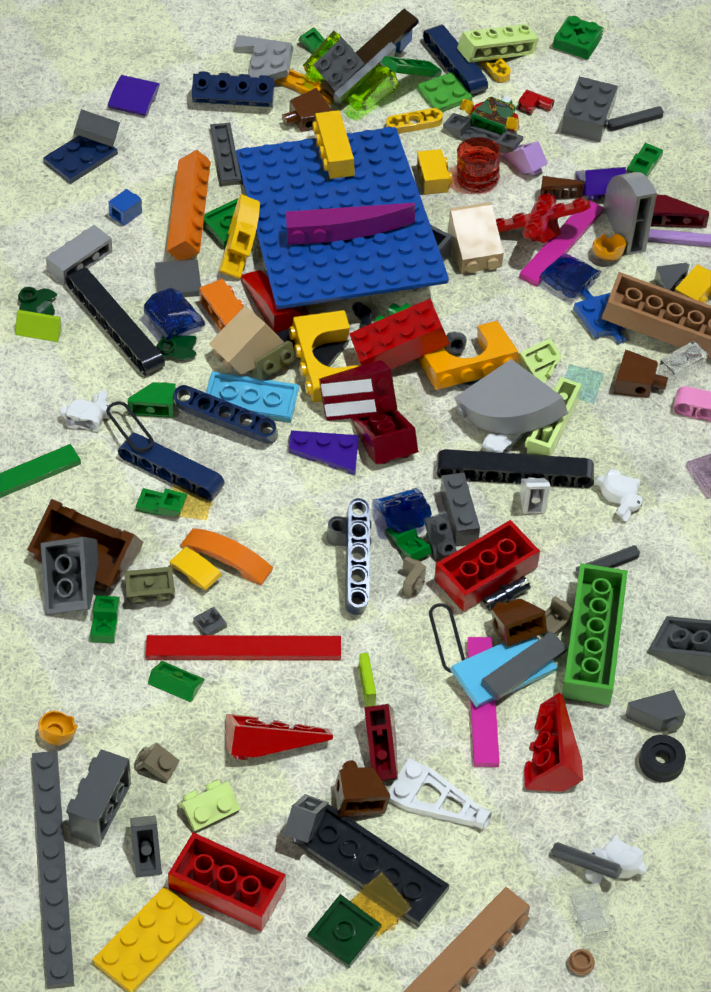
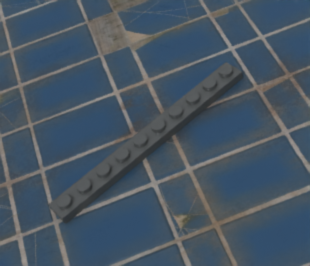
[32,751,75,989]

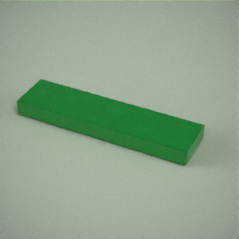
[381,56,442,77]
[0,444,81,498]

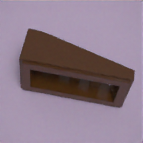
[540,176,584,199]

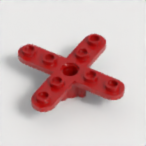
[496,193,591,243]

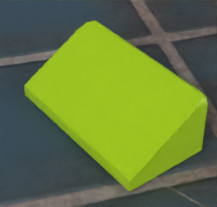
[15,310,62,342]

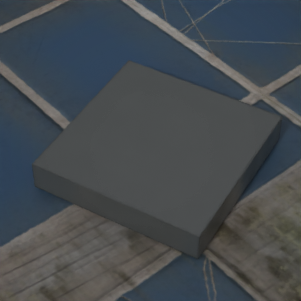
[73,109,120,147]
[155,259,201,299]

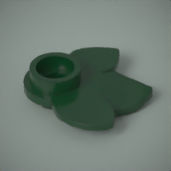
[18,287,57,316]
[156,327,197,361]

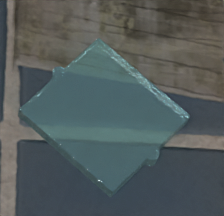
[564,364,604,404]

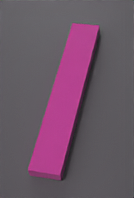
[519,199,604,287]
[467,637,500,767]

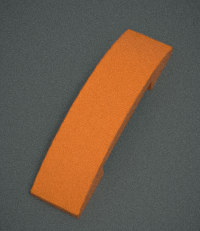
[180,528,273,586]

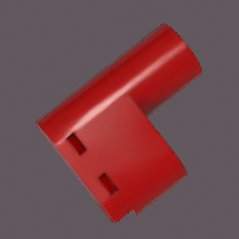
[517,90,555,114]

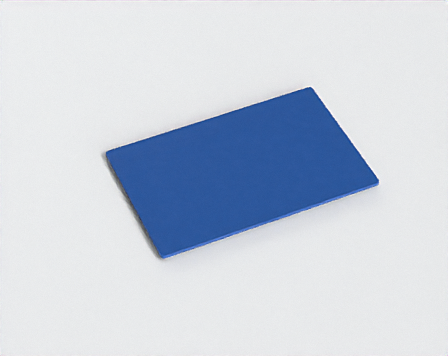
[236,127,449,309]

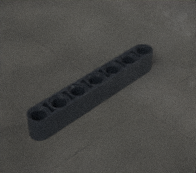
[65,267,165,376]
[436,449,594,488]

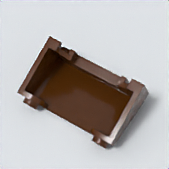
[27,499,144,592]

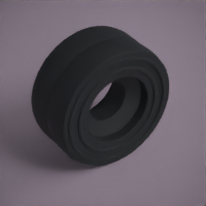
[639,735,686,782]

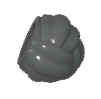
[444,331,467,355]

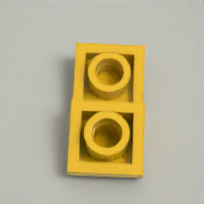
[169,547,222,591]

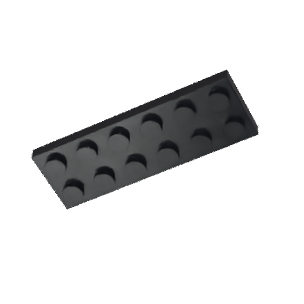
[293,804,449,927]

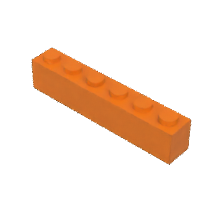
[166,150,211,261]

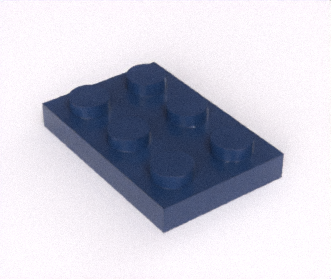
[43,135,118,184]

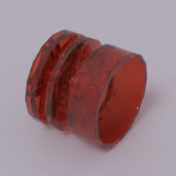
[457,137,500,192]

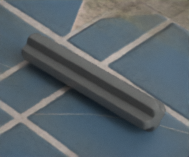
[607,106,664,131]
[575,545,640,577]
[551,842,622,879]

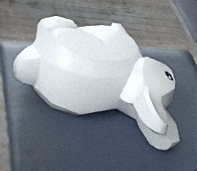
[60,390,112,432]
[595,469,643,522]
[585,835,647,887]

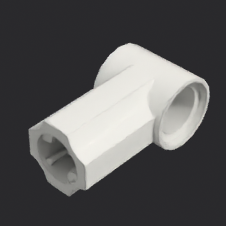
[482,432,525,453]

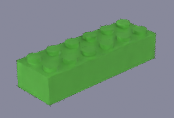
[562,563,628,706]

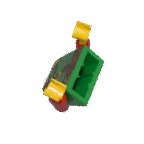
[459,96,520,135]

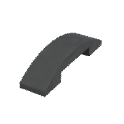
[443,113,524,153]

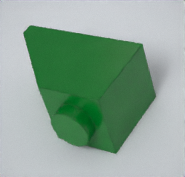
[128,382,176,418]

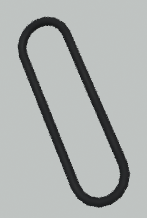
[106,401,154,452]
[429,603,465,673]

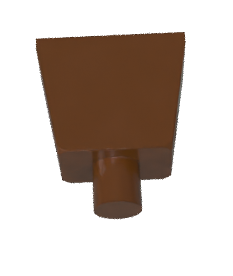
[282,88,332,132]
[613,349,668,398]
[491,599,547,647]
[335,760,391,817]

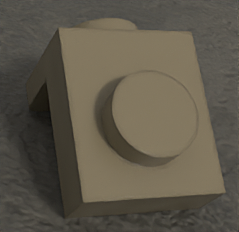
[402,556,426,598]
[544,596,573,636]
[135,742,180,782]

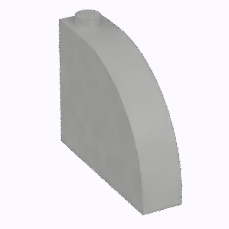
[603,172,657,256]
[454,359,568,434]

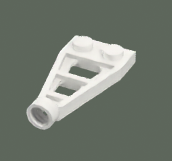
[388,758,492,830]

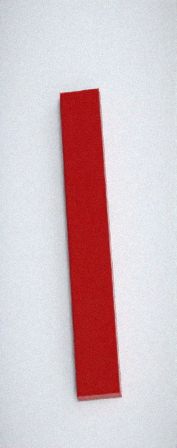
[146,635,341,661]

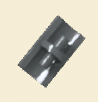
[424,511,457,559]

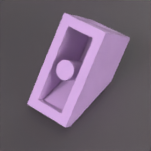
[502,141,548,175]

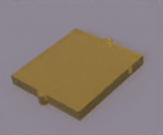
[172,484,213,520]
[351,873,412,937]

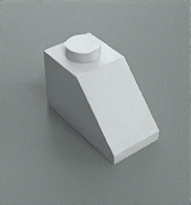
[520,478,550,514]

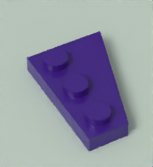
[289,430,359,475]

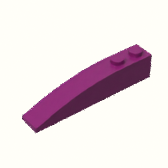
[286,203,415,245]

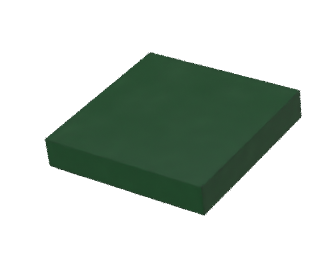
[307,894,382,968]

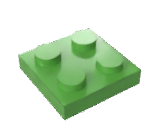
[418,72,473,112]

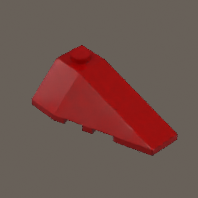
[240,270,310,333]
[524,692,583,792]
[226,714,333,760]

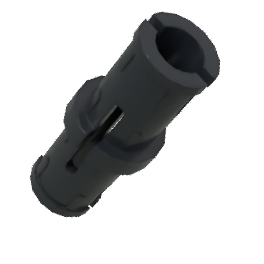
[483,576,531,611]

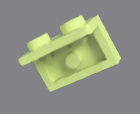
[178,779,240,831]

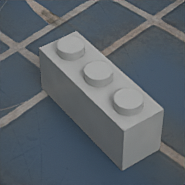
[46,225,113,285]

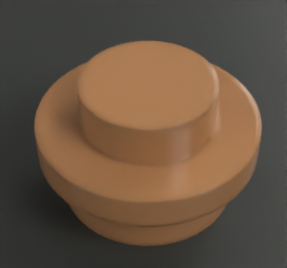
[568,949,595,976]

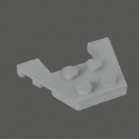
[230,35,293,80]

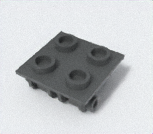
[313,38,365,92]

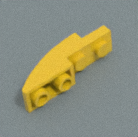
[218,194,260,279]

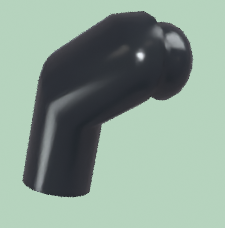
[352,302,373,328]

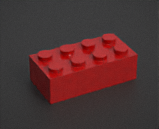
[349,299,450,369]
[434,520,540,612]
[168,832,286,932]

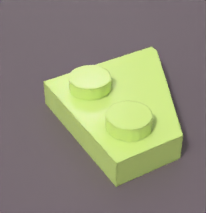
[518,338,561,383]

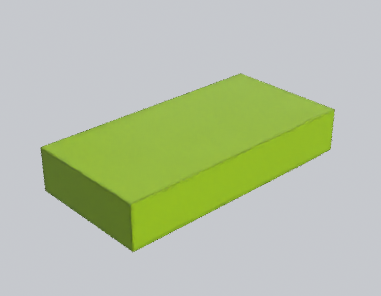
[358,652,376,707]

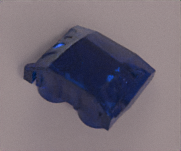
[539,253,602,298]
[144,288,205,340]
[372,488,432,533]

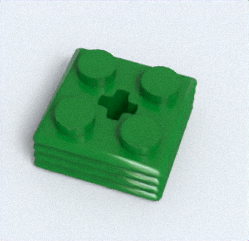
[553,15,604,60]

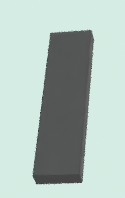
[333,42,396,106]
[210,122,242,186]
[481,631,568,700]

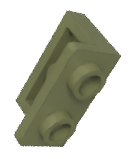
[247,341,296,381]
[124,566,175,604]

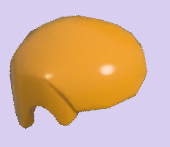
[592,233,627,261]
[38,710,78,746]

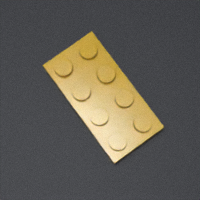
[92,886,204,992]

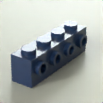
[191,71,275,108]

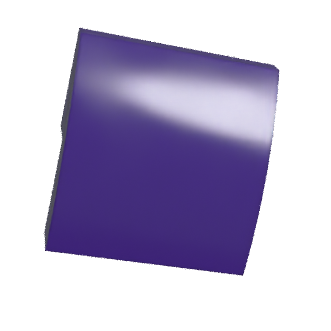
[108,75,160,116]

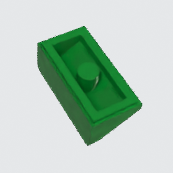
[148,661,205,702]

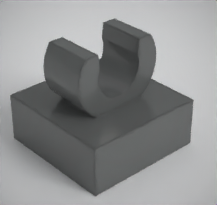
[193,607,227,635]

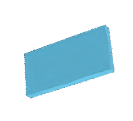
[203,371,299,423]
[450,636,558,708]

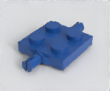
[573,288,626,344]

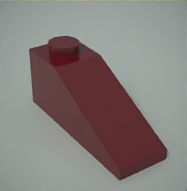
[651,194,709,228]
[364,704,398,781]

